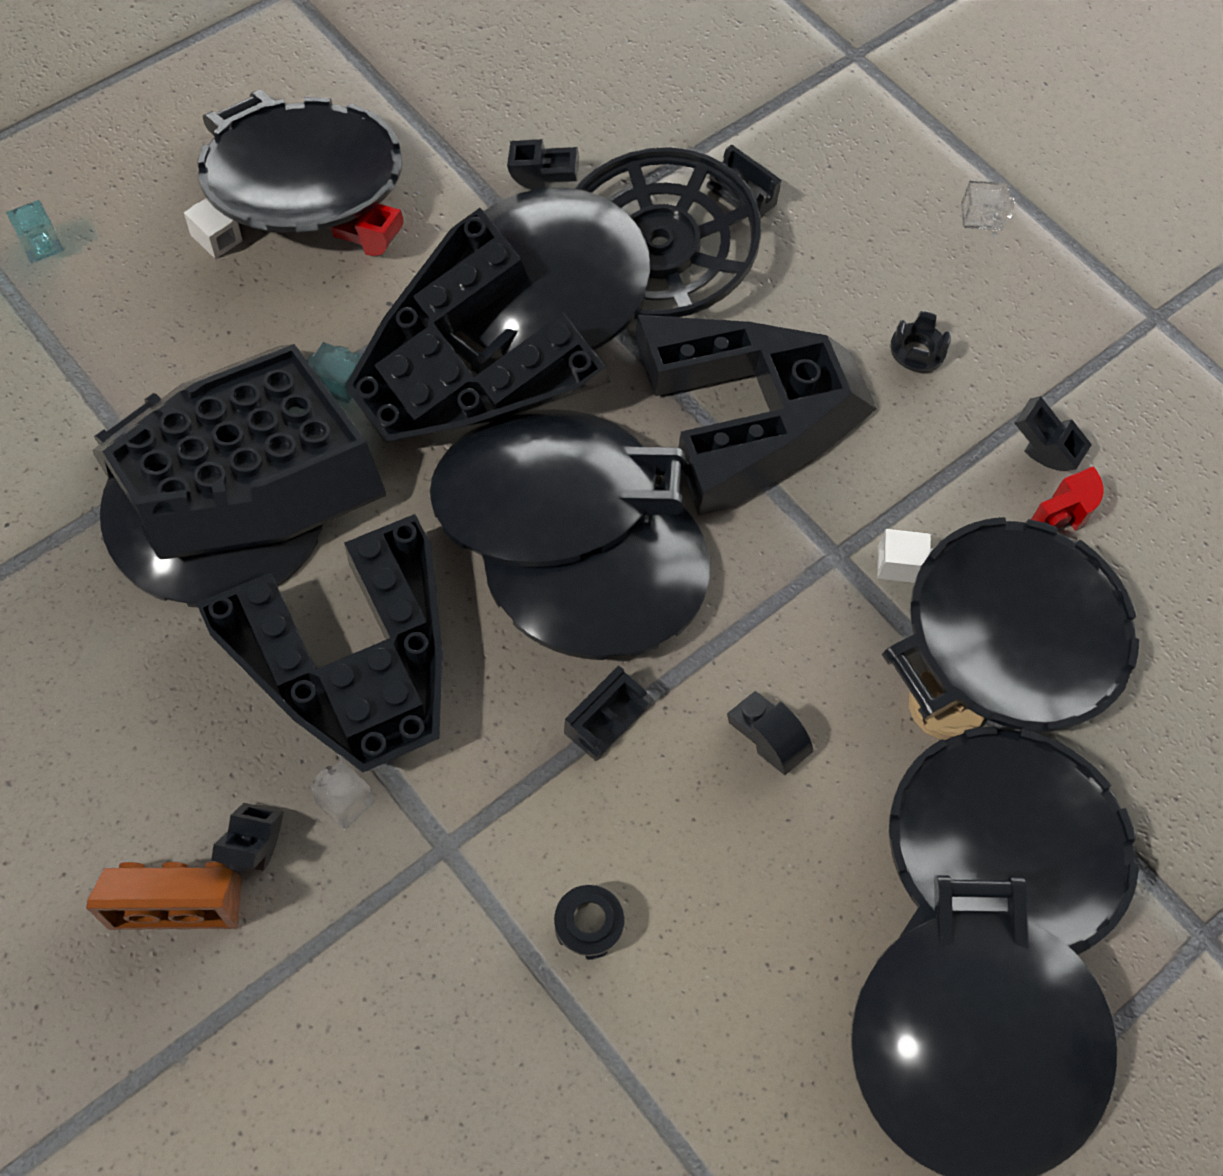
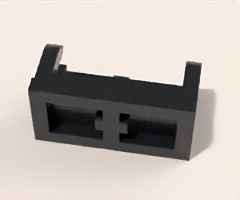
[706,144,782,218]
[564,665,649,761]

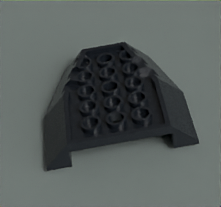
[92,344,386,560]

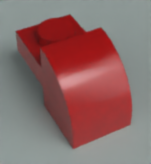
[330,204,404,256]
[1031,466,1104,531]

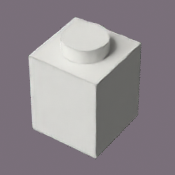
[184,198,243,259]
[877,529,933,583]

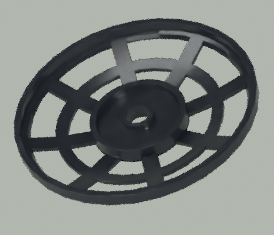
[575,147,761,319]

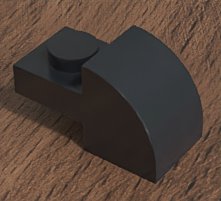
[507,139,579,190]
[1014,396,1092,471]
[727,691,813,775]
[211,803,284,871]

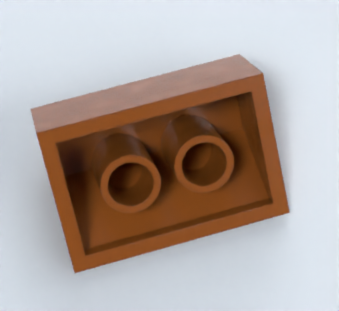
[86,862,242,930]

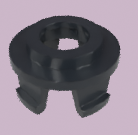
[890,311,951,372]
[554,885,624,960]

